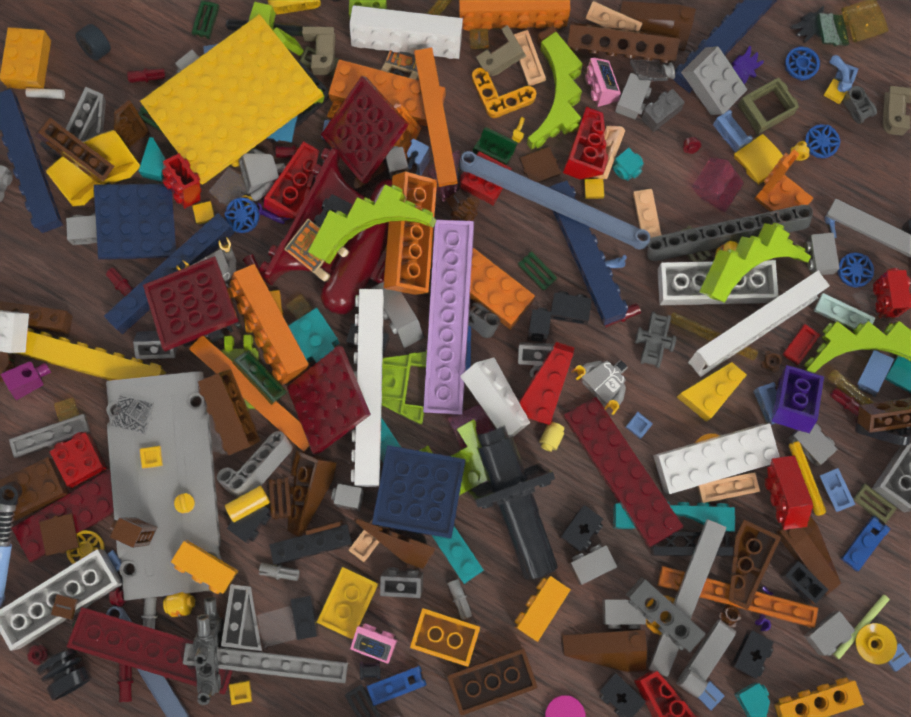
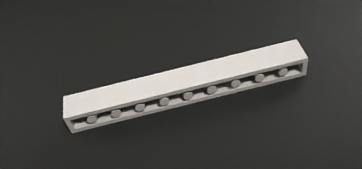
[351,289,384,487]

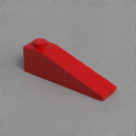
[563,107,608,179]
[263,141,319,219]

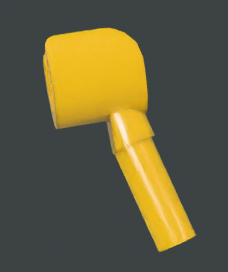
[512,117,525,143]

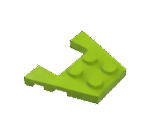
[382,351,427,425]
[419,419,488,495]

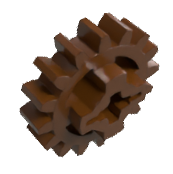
[451,195,480,221]

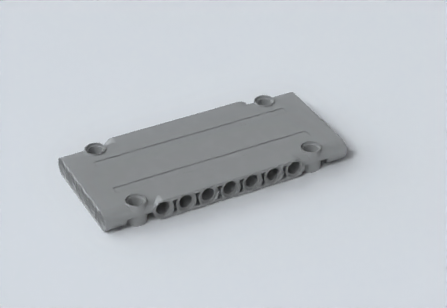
[106,372,221,600]

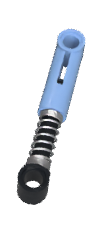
[0,482,22,607]

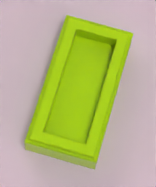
[273,28,304,56]

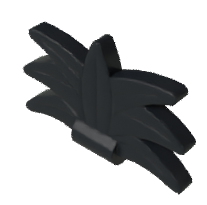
[790,6,833,43]

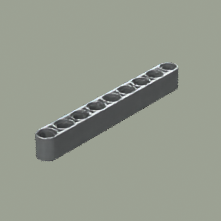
[647,205,813,261]

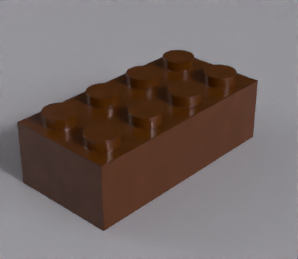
[198,369,261,455]
[0,457,69,523]
[447,648,538,716]

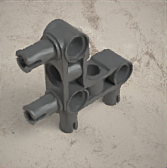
[193,597,224,705]

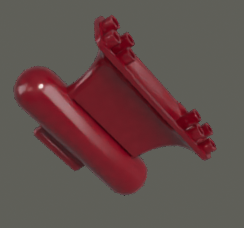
[259,147,392,315]

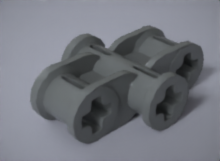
[635,311,676,368]

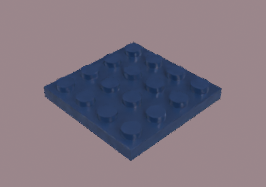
[94,184,176,260]
[372,445,466,539]

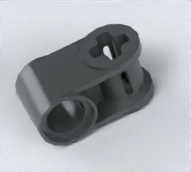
[843,86,877,124]
[468,302,500,338]

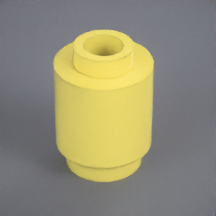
[539,422,565,452]

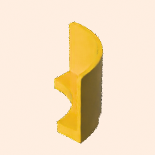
[46,130,140,206]

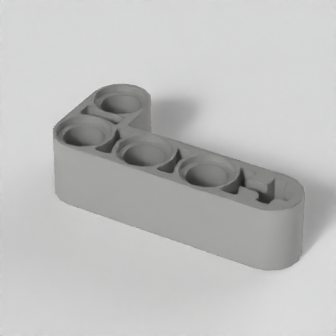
[217,431,293,498]
[676,619,737,698]

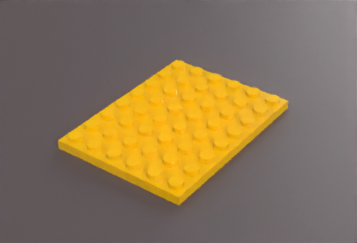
[140,14,323,185]

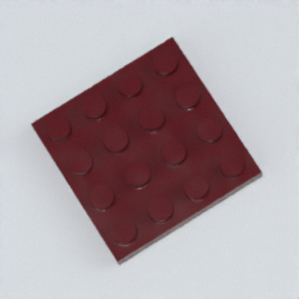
[321,76,409,183]
[143,256,239,351]
[287,346,371,454]

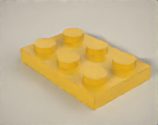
[316,567,379,639]

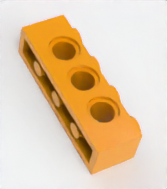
[774,677,864,717]

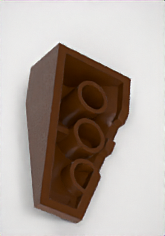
[114,100,150,149]
[354,518,435,570]

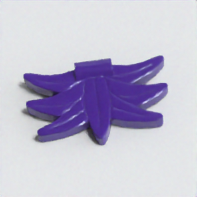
[732,46,764,84]

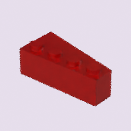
[518,342,575,425]
[634,671,697,717]

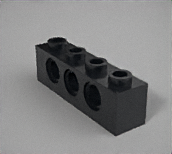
[269,524,353,565]

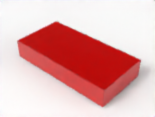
[782,324,820,366]

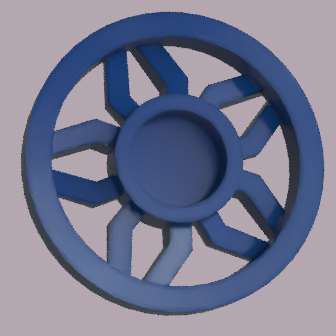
[785,47,820,81]
[805,125,840,158]
[225,198,259,233]
[838,253,874,288]

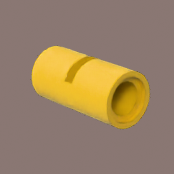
[225,485,270,523]

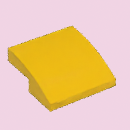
[734,134,783,184]

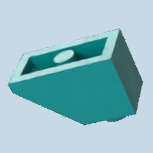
[139,137,166,182]
[734,682,770,717]

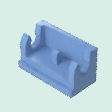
[713,110,753,153]
[407,139,430,176]
[858,350,894,397]
[753,382,777,425]
[820,468,855,512]

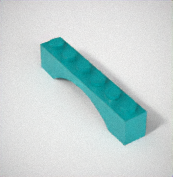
[613,502,735,533]

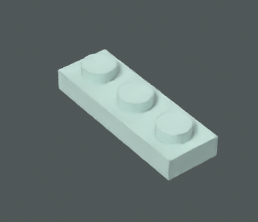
[814,293,875,330]

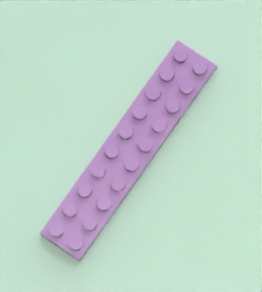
[423,220,474,415]

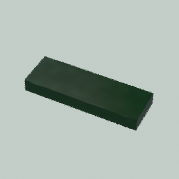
[233,350,287,405]

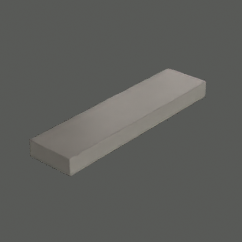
[9,414,91,458]

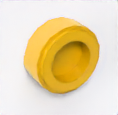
[790,141,809,161]
[174,493,195,513]

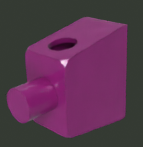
[0,362,51,400]

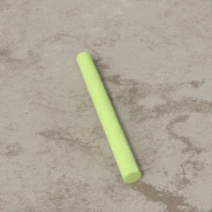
[833,594,890,659]

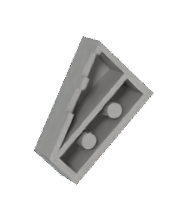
[66,87,106,142]
[372,282,424,348]
[221,584,262,651]

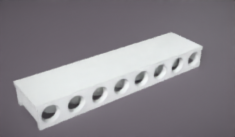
[688,270,830,377]

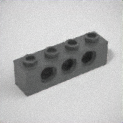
[625,576,706,652]

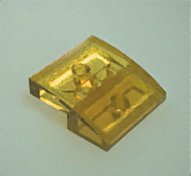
[841,0,889,42]

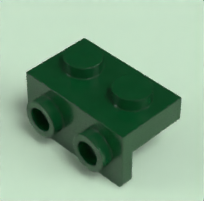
[472,127,518,166]

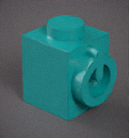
[613,148,644,181]

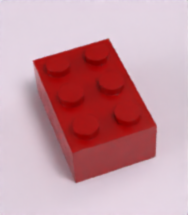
[765,455,814,530]

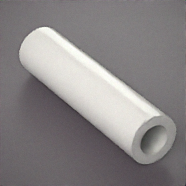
[26,88,65,99]

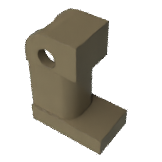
[476,25,526,76]
[302,27,336,75]
[882,86,911,136]

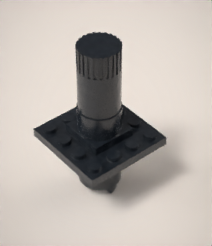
[468,425,558,580]

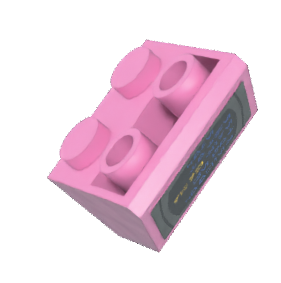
[585,58,621,107]
[351,623,397,664]

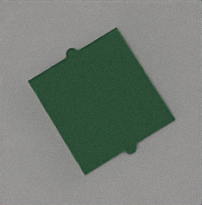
[817,13,849,47]

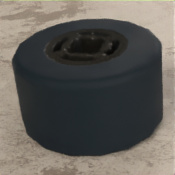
[75,24,111,61]

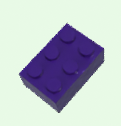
[771,365,824,434]

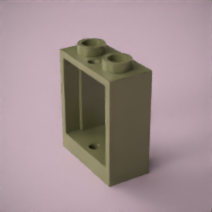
[738,78,799,135]

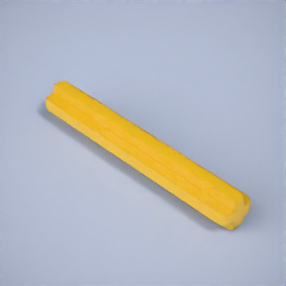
[789,441,826,516]

